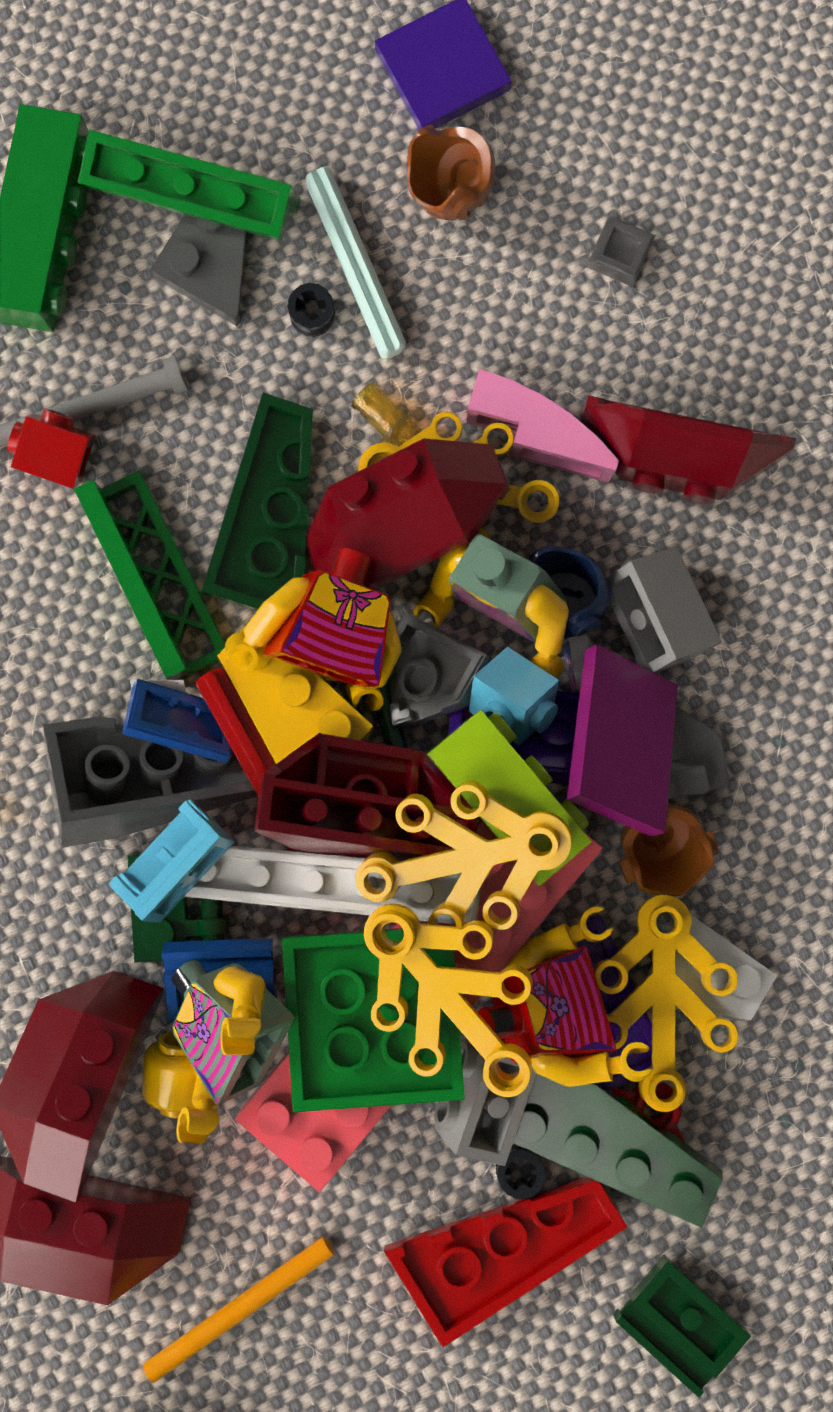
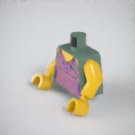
[413,534,569,678]
[171,960,295,1144]

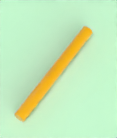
[143,1236,335,1383]

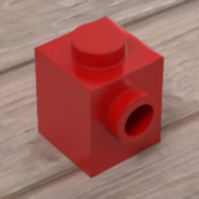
[7,408,96,489]

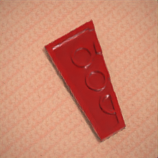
[384,1177,627,1348]

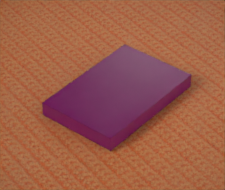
[567,644,678,837]

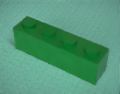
[0,104,89,332]

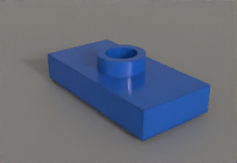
[122,679,232,763]

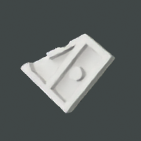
[641,914,777,1021]

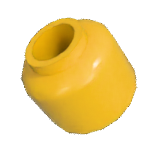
[142,1031,197,1118]

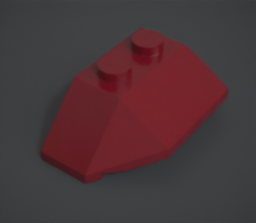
[580,395,796,504]
[306,438,510,590]
[254,733,478,861]
[0,971,165,1203]
[0,1156,191,1305]

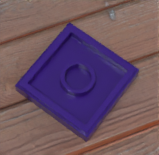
[375,0,512,130]

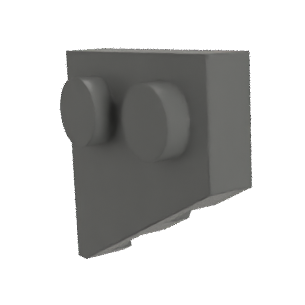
[150,215,248,326]

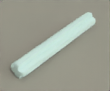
[306,167,406,359]

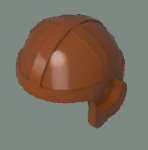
[407,125,496,221]
[620,803,719,897]

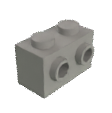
[607,546,722,673]
[434,1037,537,1166]

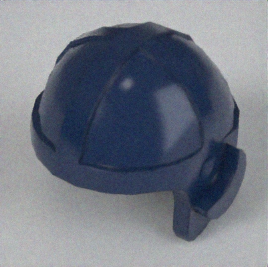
[528,544,611,640]

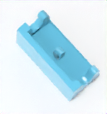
[109,799,235,923]

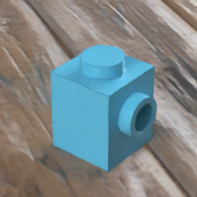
[469,647,559,746]

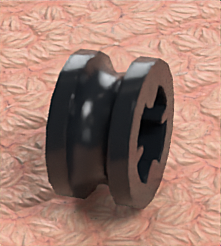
[287,283,335,337]
[496,1144,545,1199]

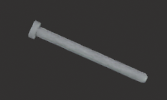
[0,356,188,447]

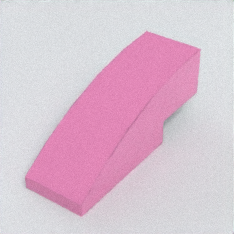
[466,369,619,483]

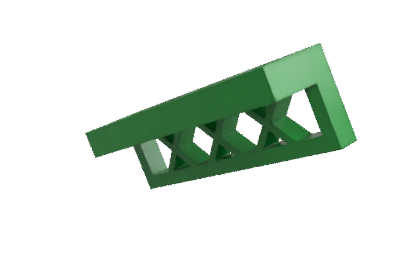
[78,129,301,242]
[74,470,225,680]

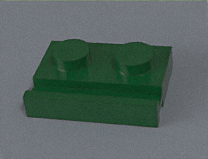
[613,1254,751,1398]

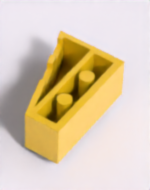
[217,627,375,764]

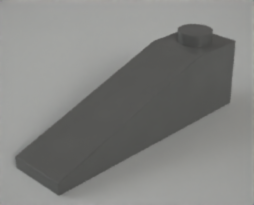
[43,716,257,848]

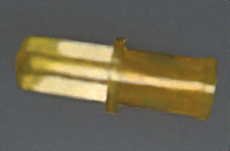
[351,382,421,447]

